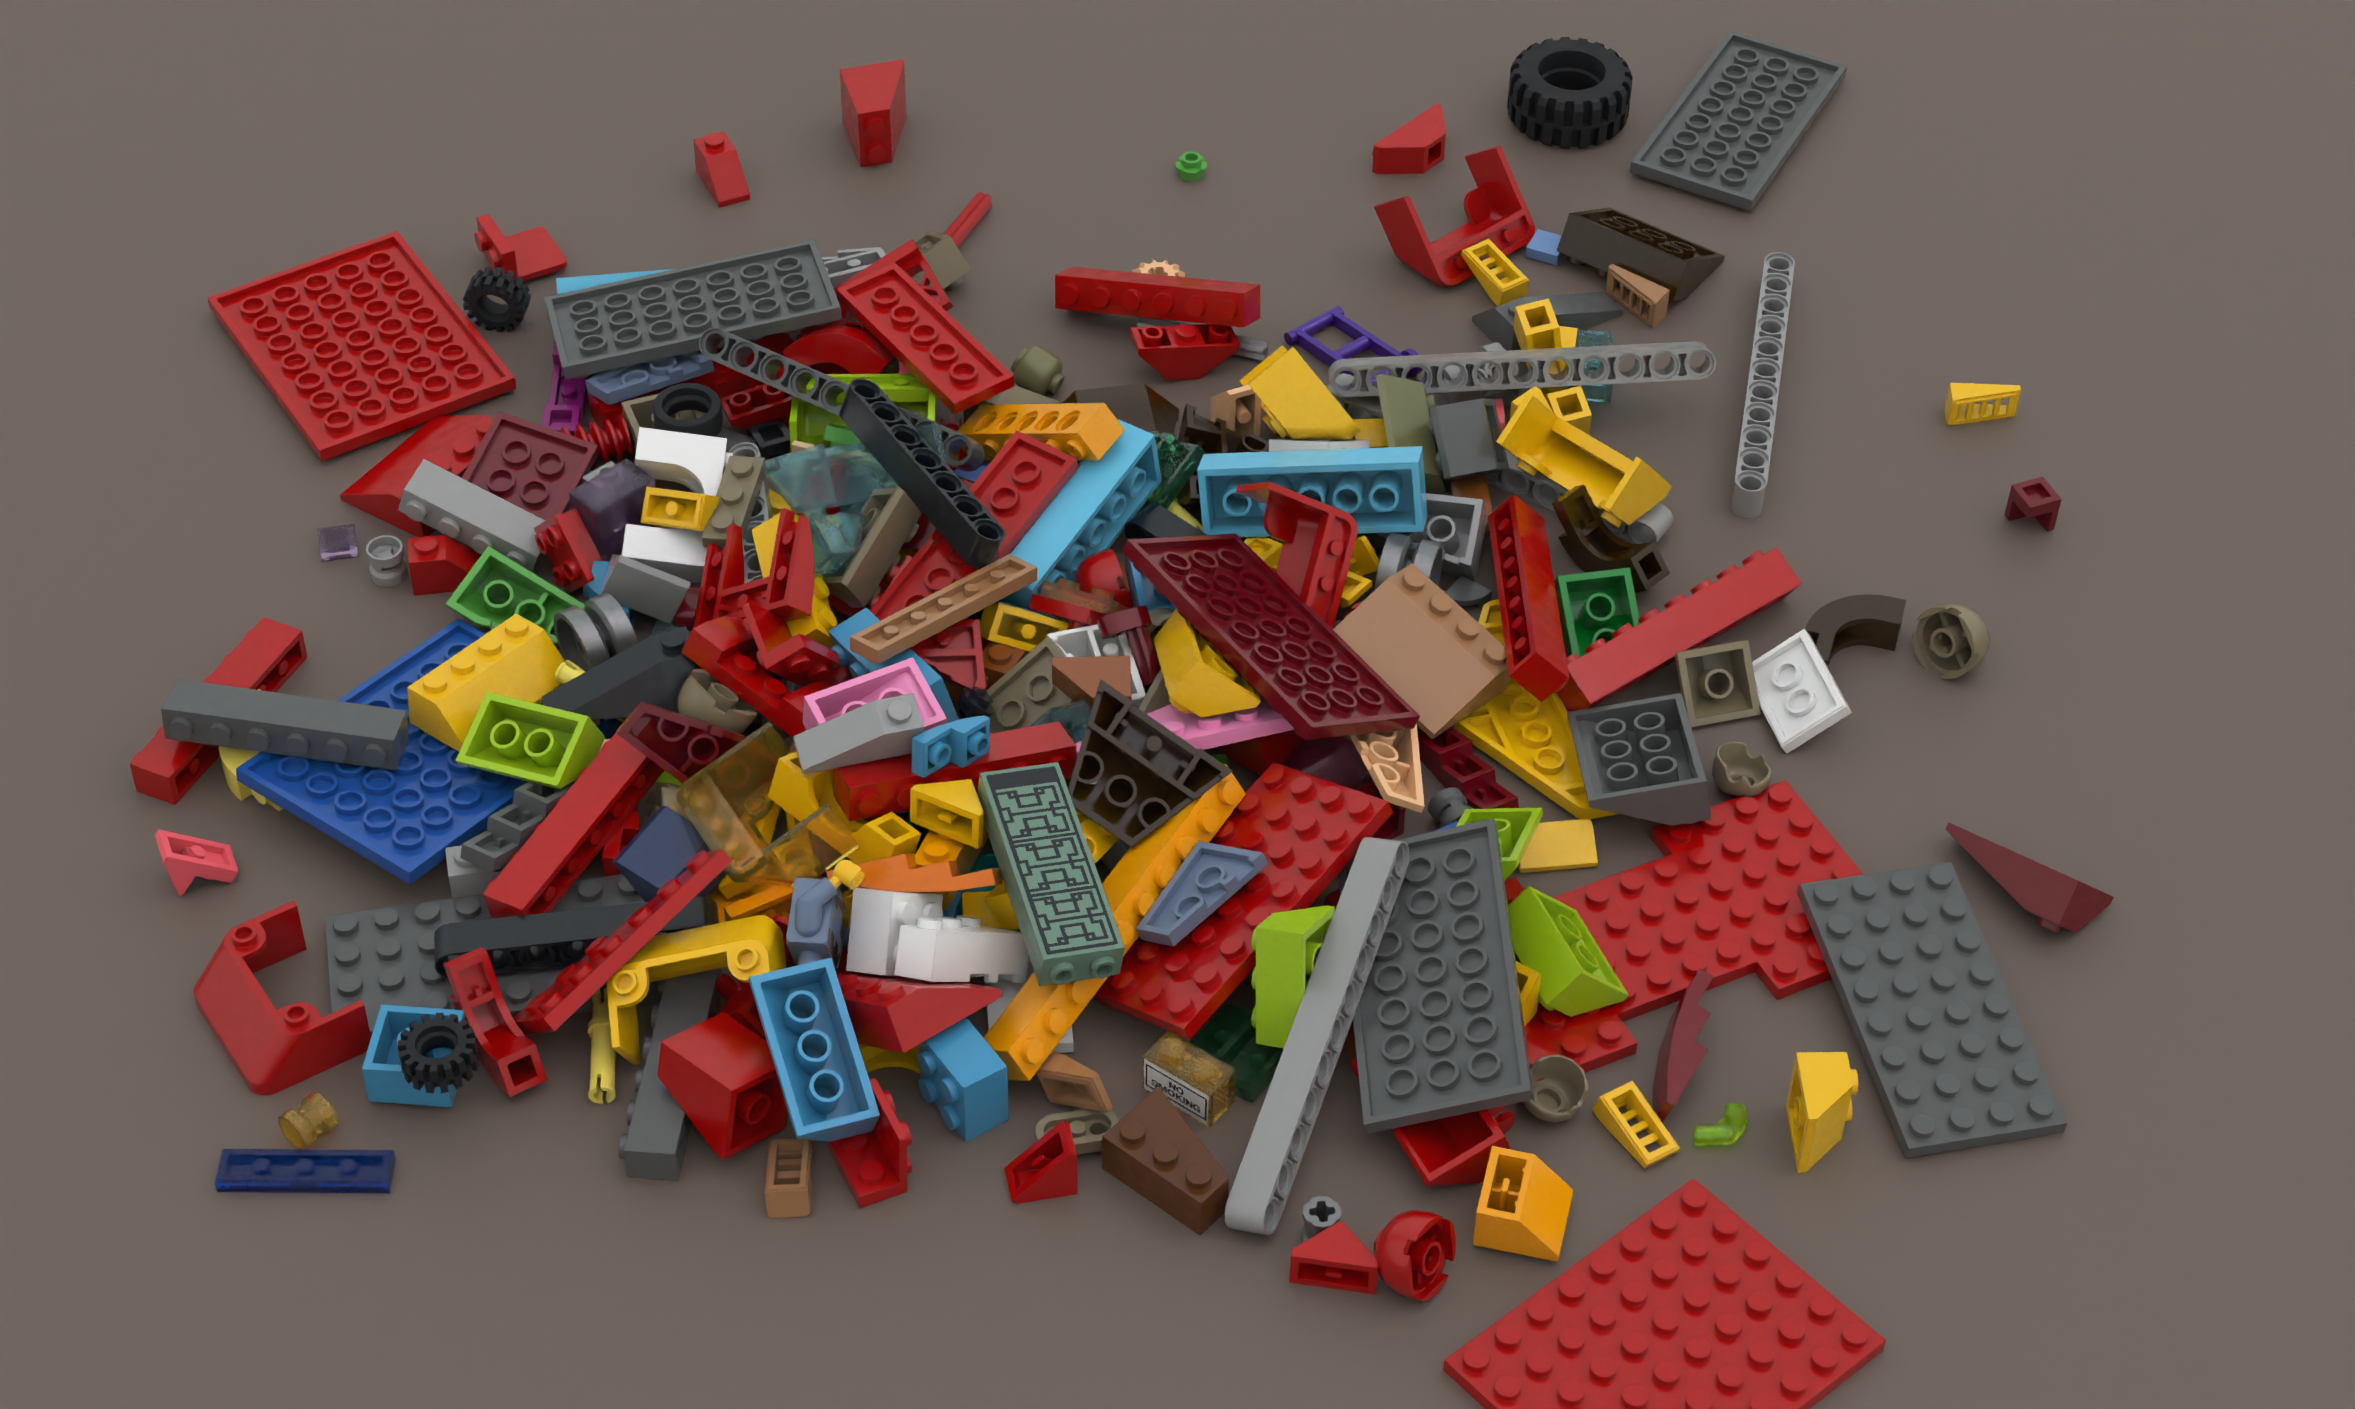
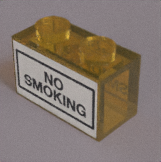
[1142,1030,1236,1128]

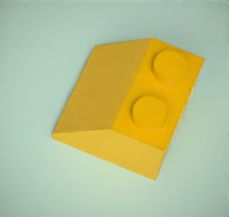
[1785,1052,1858,1173]

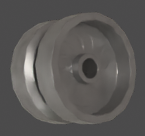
[1374,533,1444,590]
[554,592,638,672]

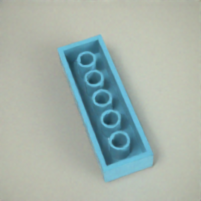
[1001,419,1162,617]
[1197,446,1428,537]

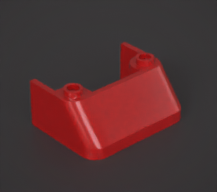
[1374,145,1535,287]
[1236,482,1358,629]
[193,901,371,1095]

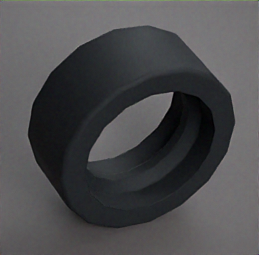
[653,383,723,437]

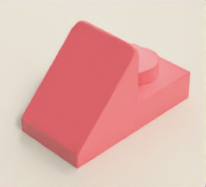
[155,829,239,897]

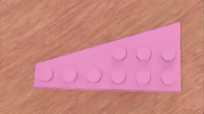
[1076,692,1294,760]

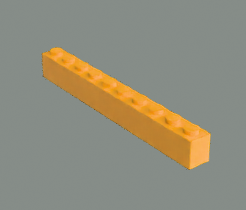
[984,764,1246,1081]

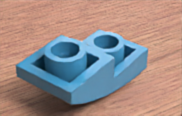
[912,715,990,778]

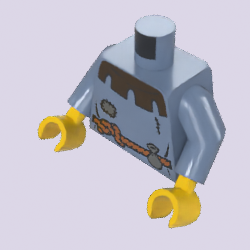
[786,860,865,969]

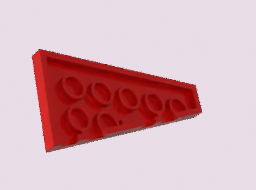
[513,849,732,1034]

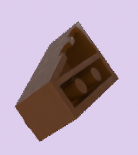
[1102,1086,1229,1236]

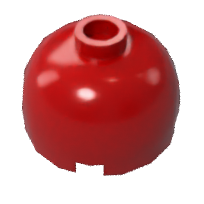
[1070,548,1133,615]
[1374,1210,1456,1301]

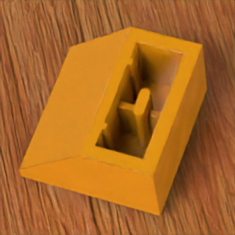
[1473,1146,1573,1262]

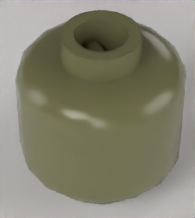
[1011,346,1065,396]

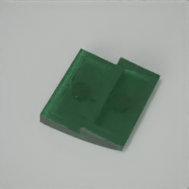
[1144,430,1207,509]
[1190,1004,1283,1103]

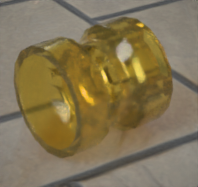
[278,1091,339,1151]

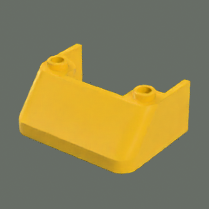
[1239,345,1361,440]
[1496,393,1672,528]
[607,915,786,1066]

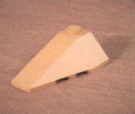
[1349,723,1425,813]

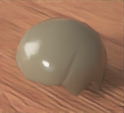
[1712,742,1772,797]
[1523,1054,1589,1124]

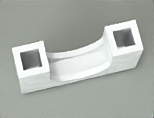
[622,427,733,583]

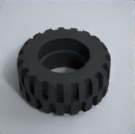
[1507,37,1633,149]

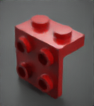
[474,214,567,282]
[742,601,842,687]

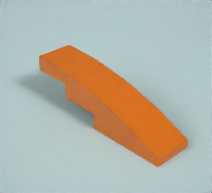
[826,853,1003,892]

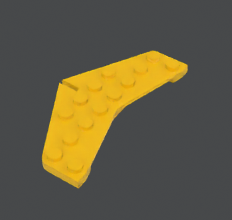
[1454,599,1617,819]

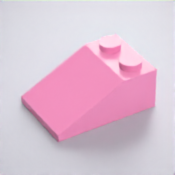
[803,657,947,732]

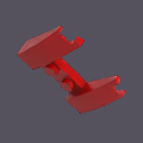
[693,508,814,628]
[682,616,840,738]

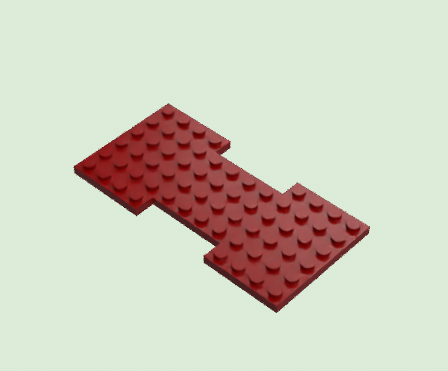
[1505,780,1864,1082]

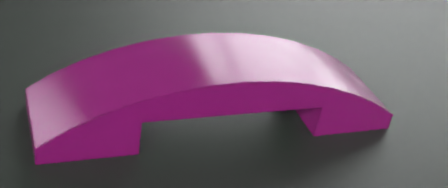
[542,339,589,435]

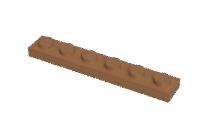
[850,554,1037,664]

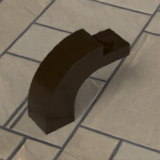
[1551,485,1670,593]
[1805,594,1906,667]

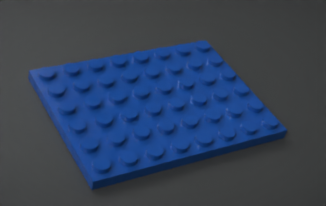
[236,619,622,884]

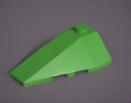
[445,546,585,646]

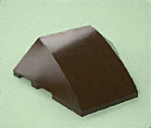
[1061,383,1179,478]
[1174,404,1269,509]
[1068,679,1233,847]

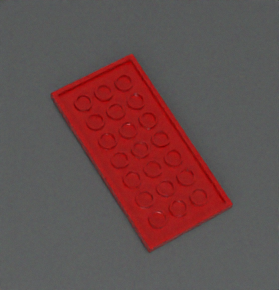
[1092,762,1394,1040]

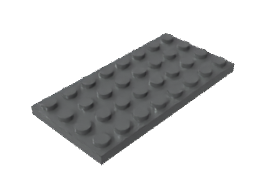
[1630,30,1847,211]
[544,239,843,380]
[1338,818,1534,1134]
[1797,862,2067,1158]
[325,874,661,1036]

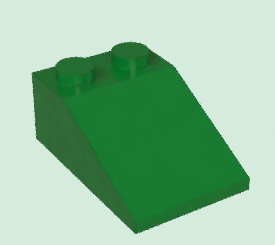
[1554,568,1640,658]

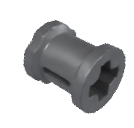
[1301,1196,1342,1243]

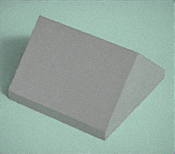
[601,554,691,623]

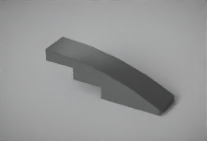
[460,780,576,872]

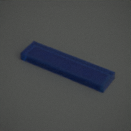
[215,1149,396,1193]

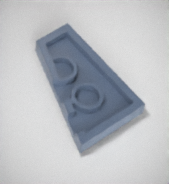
[585,351,714,405]
[1136,841,1268,947]

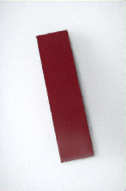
[1417,726,1519,809]
[1653,968,1713,1123]

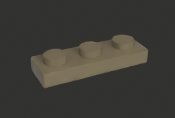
[701,456,768,549]

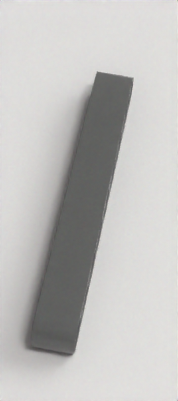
[699,327,985,472]

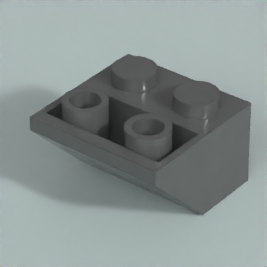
[1428,398,1509,479]

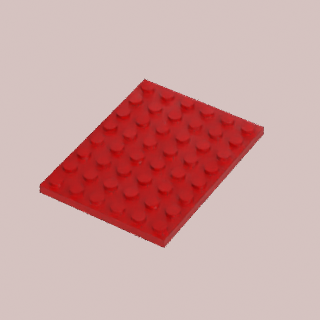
[207,231,516,461]
[1443,1178,1886,1409]

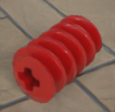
[560,417,633,468]

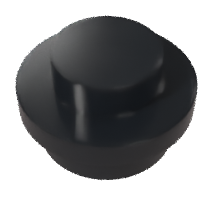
[957,687,994,718]

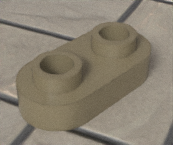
[1035,1109,1119,1155]

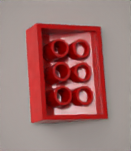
[340,415,493,537]
[836,972,1003,1053]

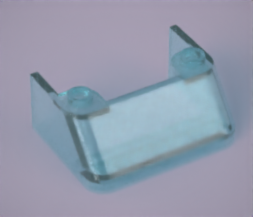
[762,423,947,519]

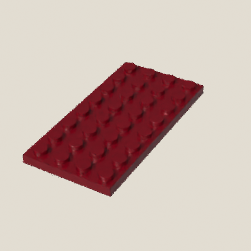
[1122,534,1420,740]

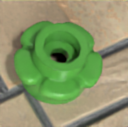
[1175,151,1208,181]

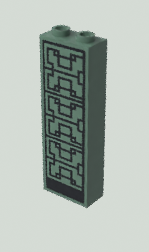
[977,762,1125,986]

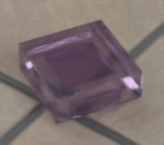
[318,524,359,562]

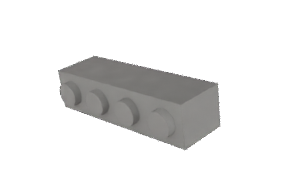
[398,459,545,573]

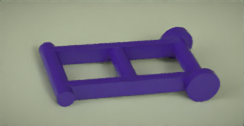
[1284,306,1423,383]

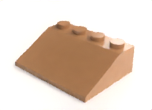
[1333,563,1512,739]

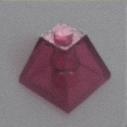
[1282,736,1372,790]

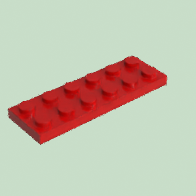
[837,263,1014,414]

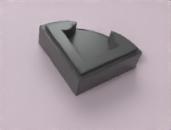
[1445,576,1493,608]

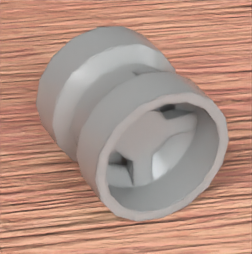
[365,535,408,587]

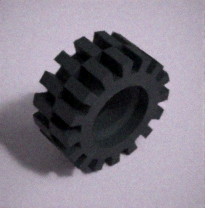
[463,267,531,332]
[397,1013,479,1094]

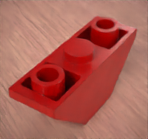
[1372,103,1446,174]
[1130,324,1239,380]

